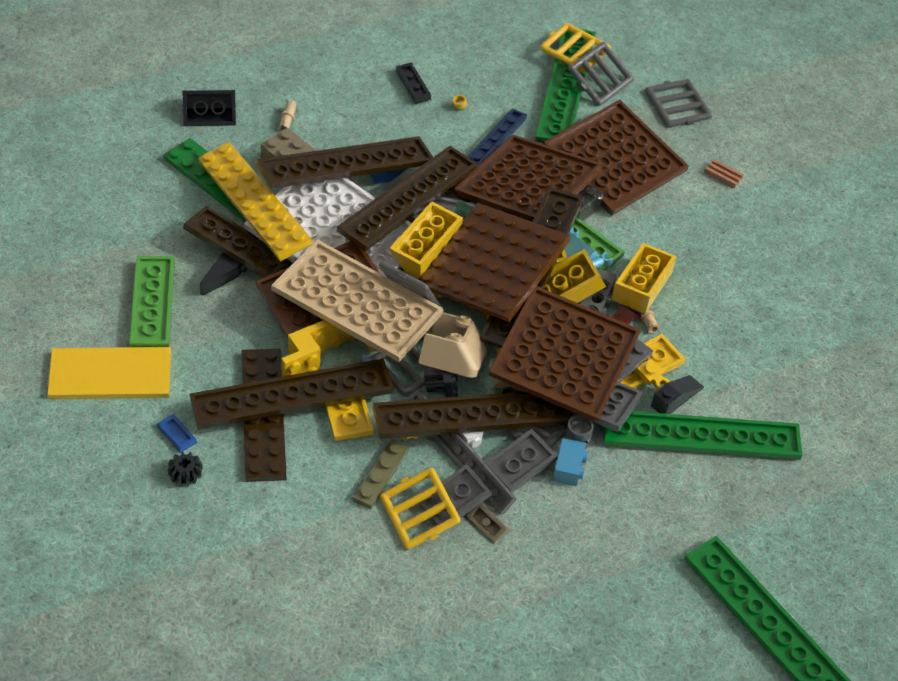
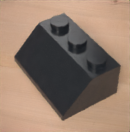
[182,90,236,126]

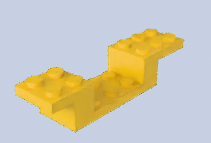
[282,320,376,377]

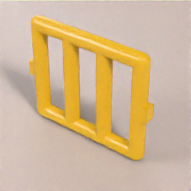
[540,23,611,73]
[380,468,460,550]

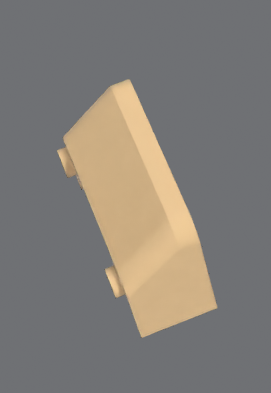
[418,312,488,377]

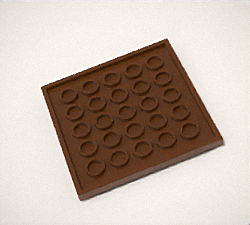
[544,99,689,216]
[454,134,603,222]
[417,203,571,322]
[488,286,641,423]

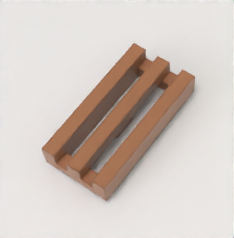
[704,159,744,188]

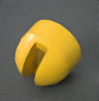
[452,95,467,110]

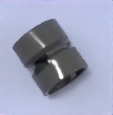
[565,415,594,449]

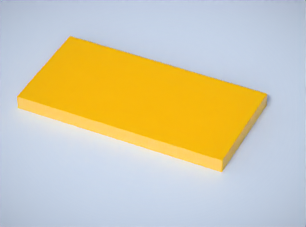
[48,347,171,399]

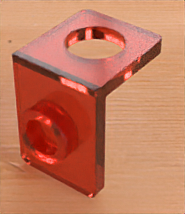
[612,304,641,325]

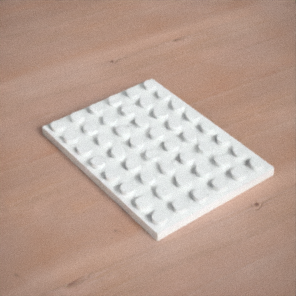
[244,178,412,277]

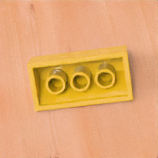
[389,202,463,278]

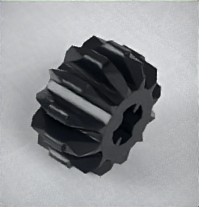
[167,451,203,486]

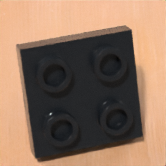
[424,368,459,397]

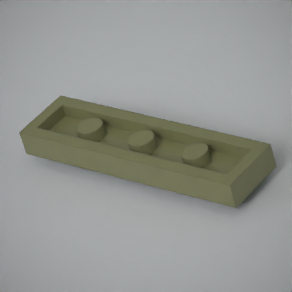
[353,439,409,509]

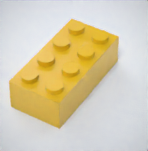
[611,243,677,314]
[545,249,606,303]

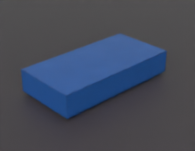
[157,414,197,453]

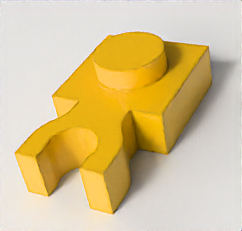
[635,359,670,391]

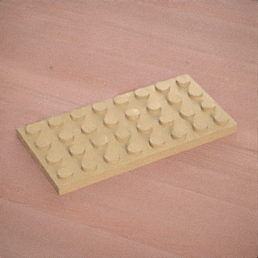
[271,239,443,362]

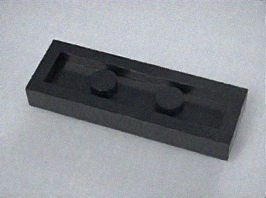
[396,62,431,104]

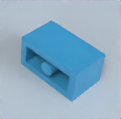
[553,438,588,486]

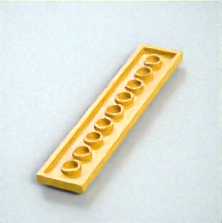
[198,142,313,262]

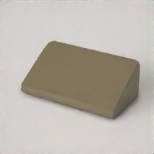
[466,503,511,543]

